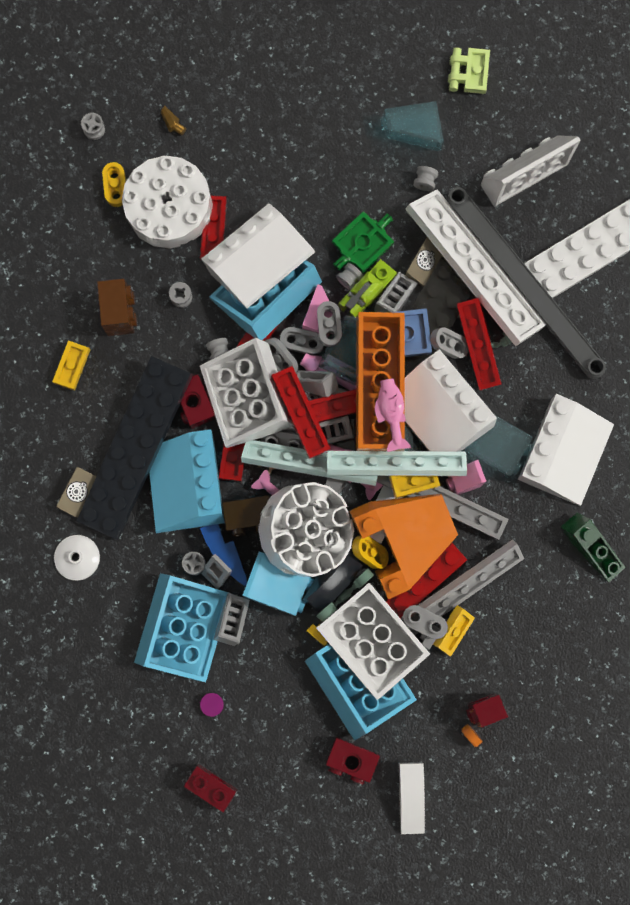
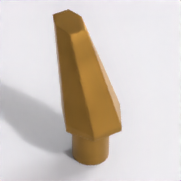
[161,106,186,135]

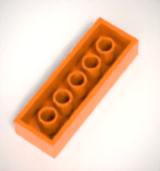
[356,312,405,451]

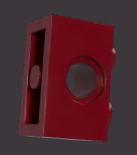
[180,374,216,429]
[466,694,508,728]
[326,737,380,785]
[184,764,238,812]

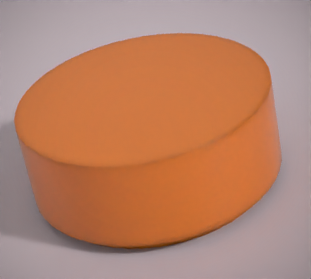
[461,724,483,747]

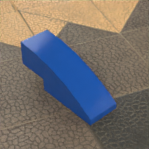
[200,524,248,587]

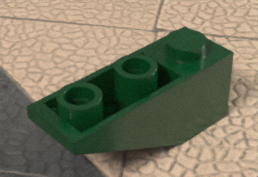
[561,513,625,582]

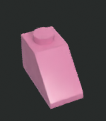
[302,285,332,338]
[446,460,486,495]

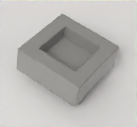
[419,625,440,650]

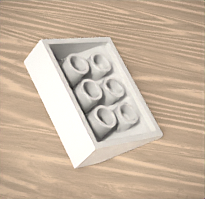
[481,135,581,207]
[202,203,315,309]
[200,338,293,448]
[405,349,497,452]
[518,394,614,506]
[316,583,430,700]

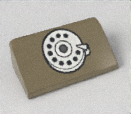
[406,237,442,287]
[56,467,96,518]

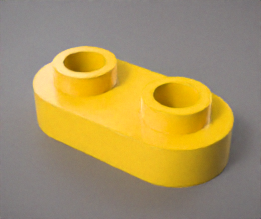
[102,162,126,207]
[352,536,389,569]

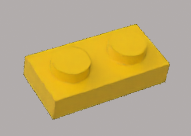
[52,341,90,391]
[389,475,440,499]
[433,605,475,657]

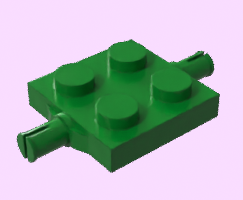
[332,211,394,273]

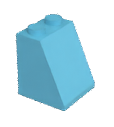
[243,551,314,616]

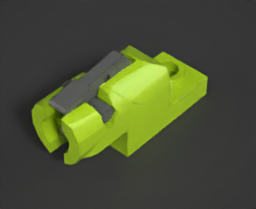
[338,259,397,319]

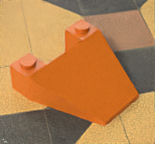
[349,494,458,599]

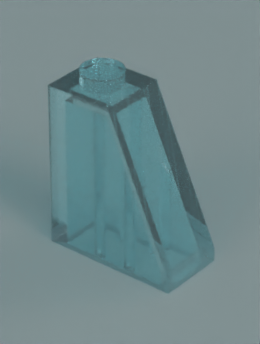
[380,101,444,151]

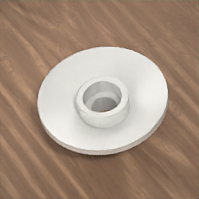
[54,535,100,580]

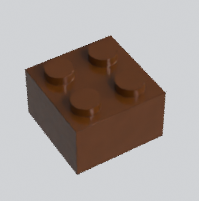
[97,279,137,336]

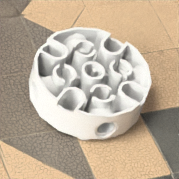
[122,156,213,249]
[258,482,354,577]

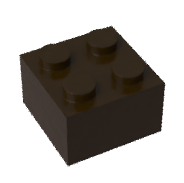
[223,496,269,537]

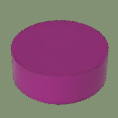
[200,693,224,717]

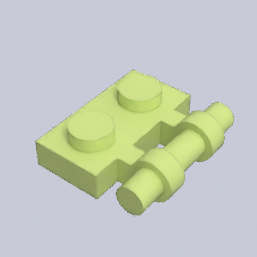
[448,48,490,94]

